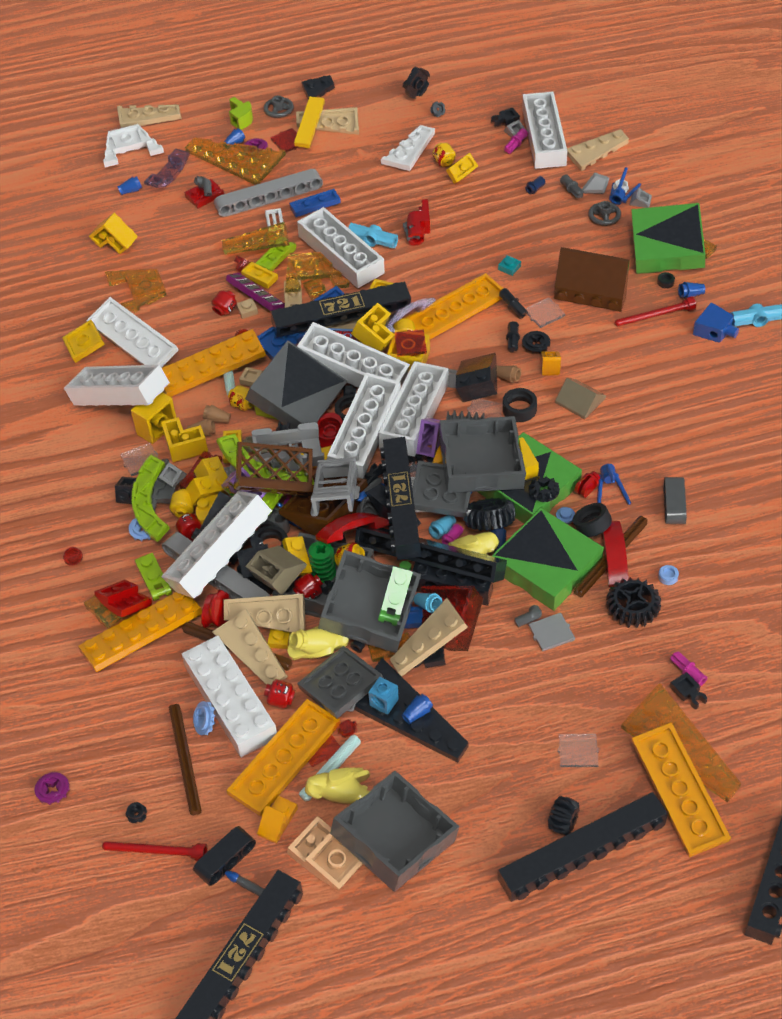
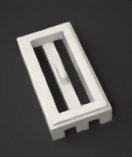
[265,208,285,236]

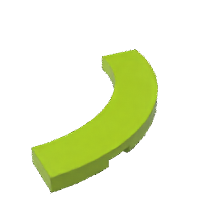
[216,434,314,485]
[131,455,170,542]

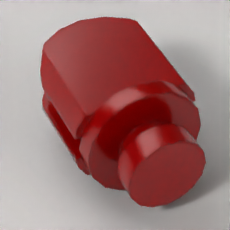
[574,471,600,498]

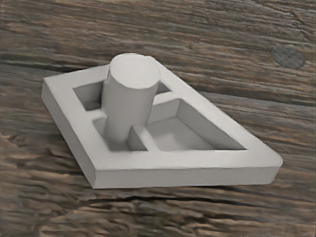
[582,173,610,194]

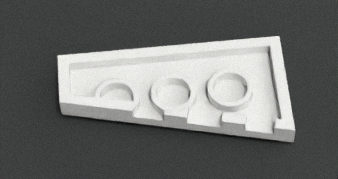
[381,125,435,171]

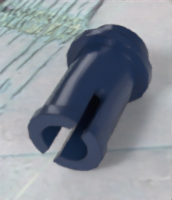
[525,176,546,194]

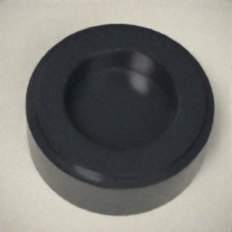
[657,272,675,289]

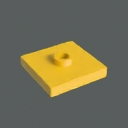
[62,320,105,363]

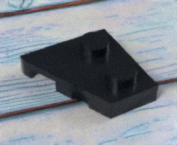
[301,75,335,100]

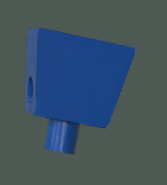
[693,302,739,343]

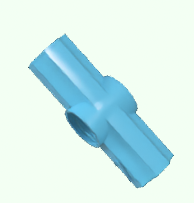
[349,223,398,249]
[730,304,782,327]

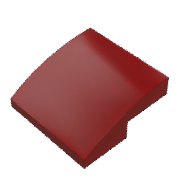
[94,580,152,618]

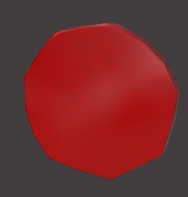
[317,412,343,448]
[201,590,230,628]

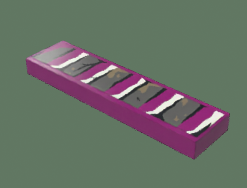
[226,273,285,311]

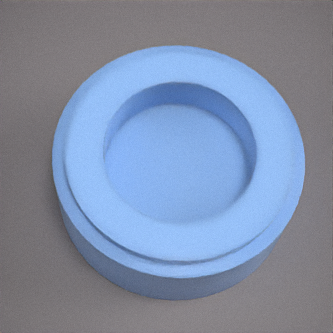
[658,565,679,585]

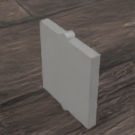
[528,613,575,652]

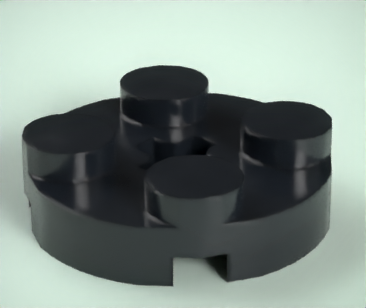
[403,67,430,99]

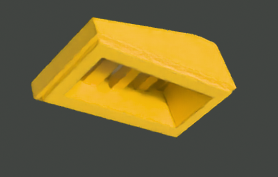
[519,437,539,480]

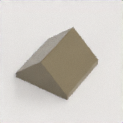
[555,378,606,419]

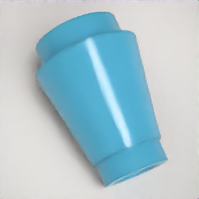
[429,515,456,539]
[414,593,443,613]

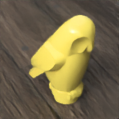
[448,532,499,555]
[287,626,349,660]
[305,767,370,804]

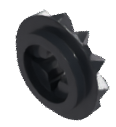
[522,331,550,354]
[529,475,560,502]

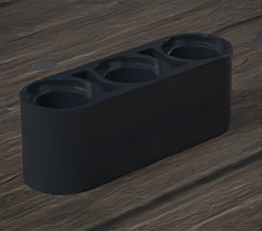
[193,826,256,886]

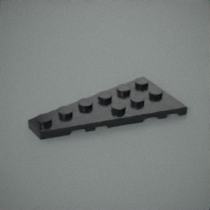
[354,658,469,763]

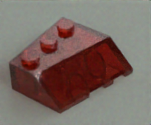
[421,586,483,651]

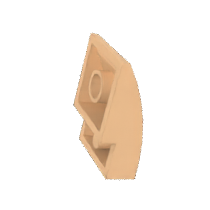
[287,816,363,890]

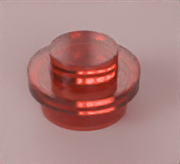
[63,547,83,565]
[337,719,358,738]

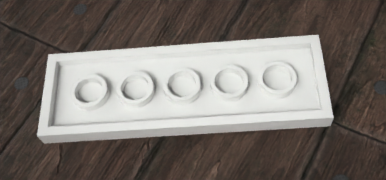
[86,297,179,368]

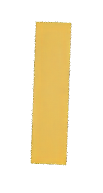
[294,96,325,148]

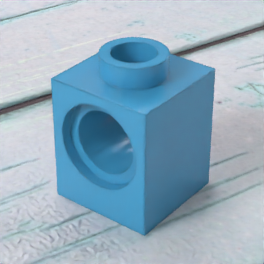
[368,677,399,715]

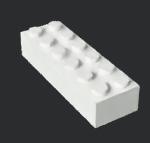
[522,92,567,169]
[297,207,385,288]
[297,322,410,389]
[379,361,449,457]
[64,365,170,406]
[327,372,401,479]
[161,491,272,598]
[181,635,277,758]

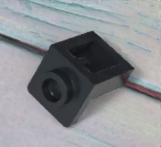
[115,477,137,504]

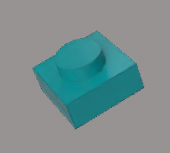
[498,255,521,276]

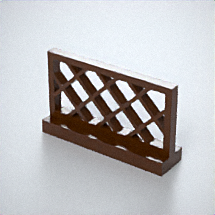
[234,442,314,496]

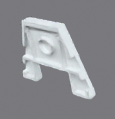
[103,124,164,167]

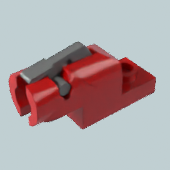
[403,199,430,246]

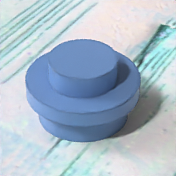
[556,507,575,525]

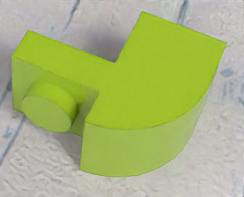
[229,97,253,130]

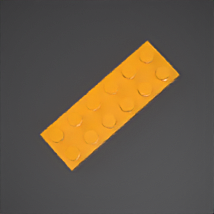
[405,273,503,339]
[162,329,266,397]
[78,592,202,672]
[226,699,341,817]
[632,722,731,857]

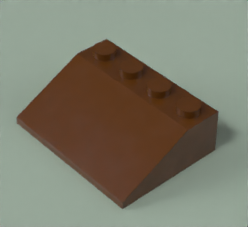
[554,247,630,312]
[278,473,368,536]

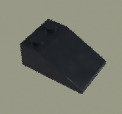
[456,353,497,402]

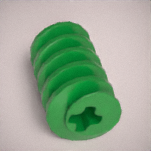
[308,541,336,583]

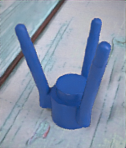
[609,167,641,205]
[597,464,631,505]

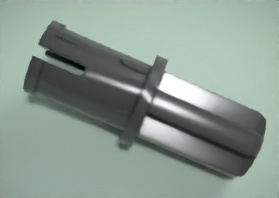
[560,175,584,199]

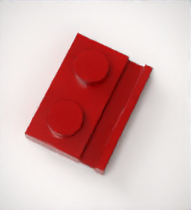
[184,179,224,209]

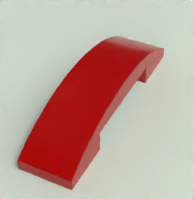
[315,512,391,544]
[601,521,629,587]

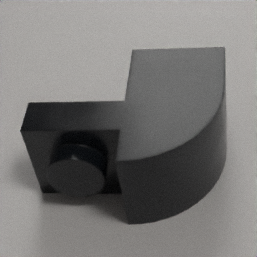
[237,531,268,578]

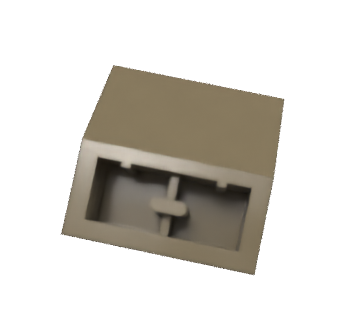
[245,546,307,595]

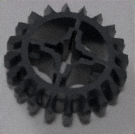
[463,498,516,531]
[606,577,661,628]

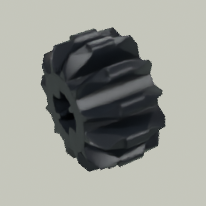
[548,796,580,835]

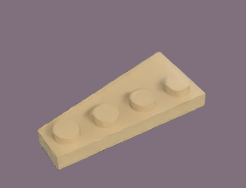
[117,105,181,128]
[296,107,359,135]
[567,129,629,171]
[224,594,306,633]
[390,598,468,676]
[212,609,288,685]

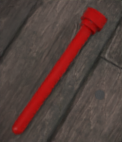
[615,296,696,326]
[102,841,208,861]

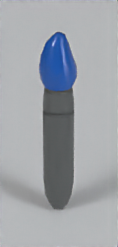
[357,478,382,502]
[225,871,264,896]

